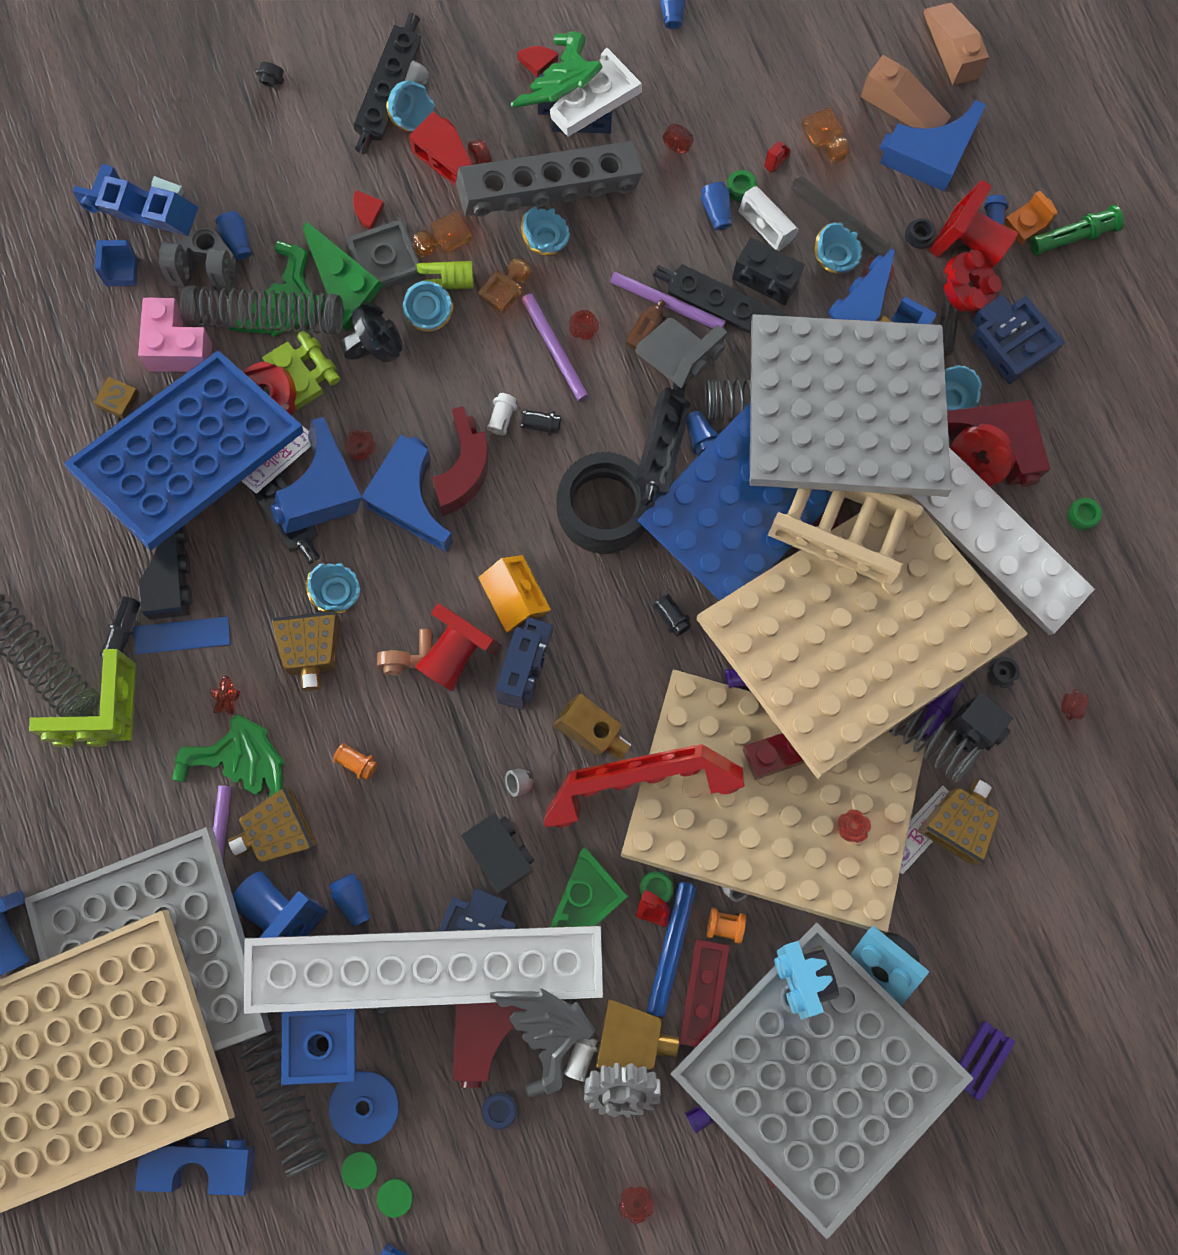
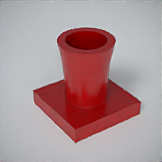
[928,179,1018,268]
[415,603,502,692]

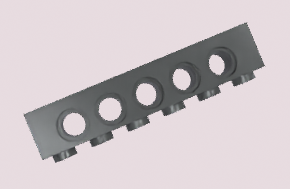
[455,141,643,216]

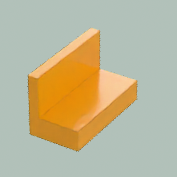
[478,555,551,633]

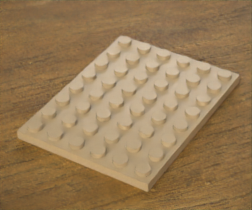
[696,494,1028,779]
[620,669,925,935]
[0,910,235,1213]

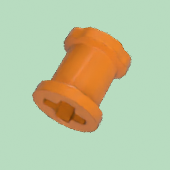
[706,907,746,944]

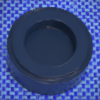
[482,1092,517,1130]

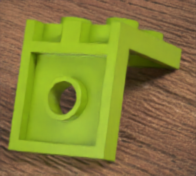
[29,649,136,748]

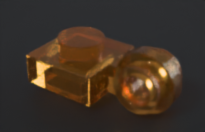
[802,107,850,162]
[412,210,472,257]
[478,257,532,314]

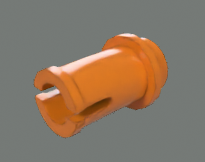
[333,743,378,780]

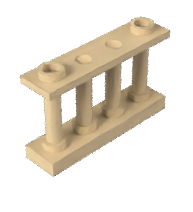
[768,488,924,585]

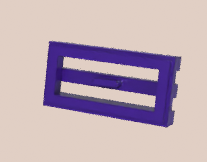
[958,1021,1016,1101]

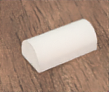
[738,186,799,251]

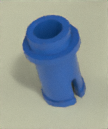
[984,195,1009,225]

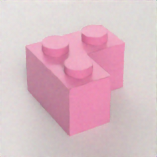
[138,298,212,372]

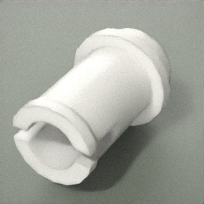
[487,393,518,436]
[563,1038,599,1082]

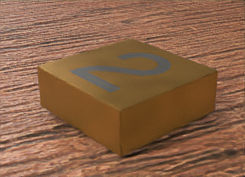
[93,376,139,419]

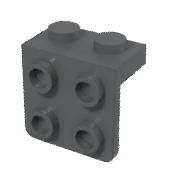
[636,318,727,388]

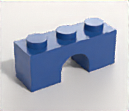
[95,176,198,236]
[135,1137,255,1196]

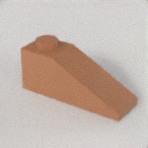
[923,3,989,86]
[860,55,951,129]

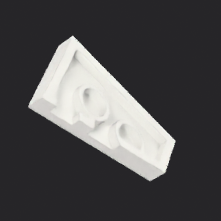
[550,48,642,137]

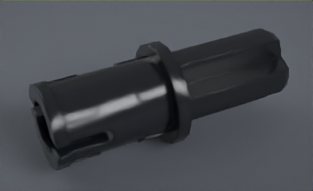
[100,596,140,657]

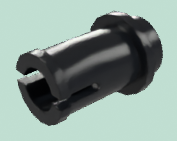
[521,408,561,436]
[653,594,692,637]

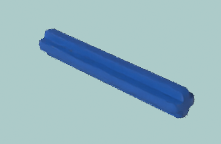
[647,882,697,1018]

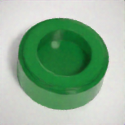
[726,170,757,202]
[1067,497,1102,531]
[639,871,674,903]
[341,1151,378,1190]
[377,1178,414,1218]

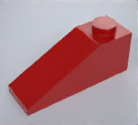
[409,112,472,186]

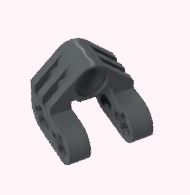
[159,228,239,294]

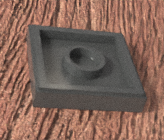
[345,219,424,290]

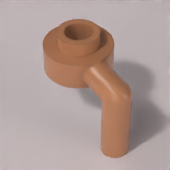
[377,629,432,675]

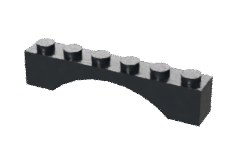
[139,525,193,620]

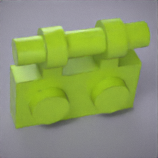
[262,331,340,410]

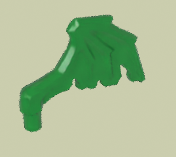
[511,31,603,108]
[229,240,324,337]
[172,715,285,798]

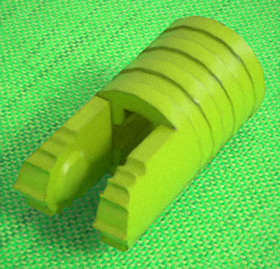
[416,261,474,290]

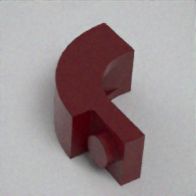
[432,406,488,516]

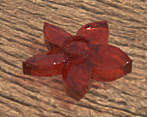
[210,676,240,715]

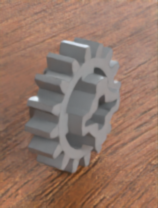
[584,1063,661,1118]

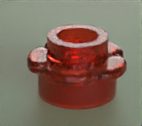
[569,310,599,340]
[344,429,376,460]
[1061,689,1088,720]
[837,809,871,843]
[619,1186,654,1224]

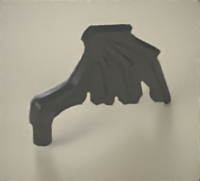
[490,988,595,1098]

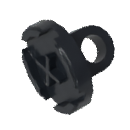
[340,302,402,362]

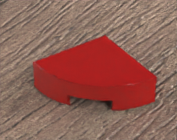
[517,46,558,78]
[764,141,791,173]
[353,190,384,230]
[635,890,671,927]

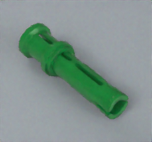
[1030,205,1124,255]

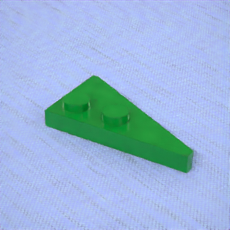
[302,222,384,331]
[550,847,628,927]

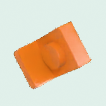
[1004,191,1058,245]

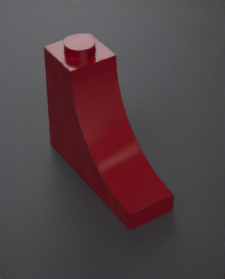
[947,400,1051,487]
[453,1002,526,1088]

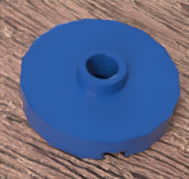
[329,1071,400,1144]

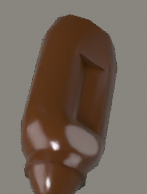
[626,299,665,351]

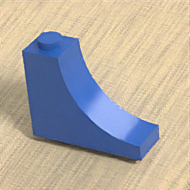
[879,100,986,192]
[271,417,362,534]
[361,435,453,553]

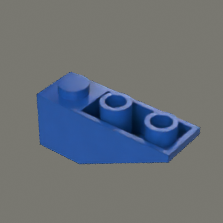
[828,248,895,321]

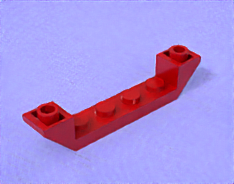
[544,744,745,828]

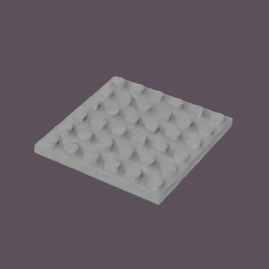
[750,314,951,497]
[24,827,272,1052]
[670,923,974,1239]

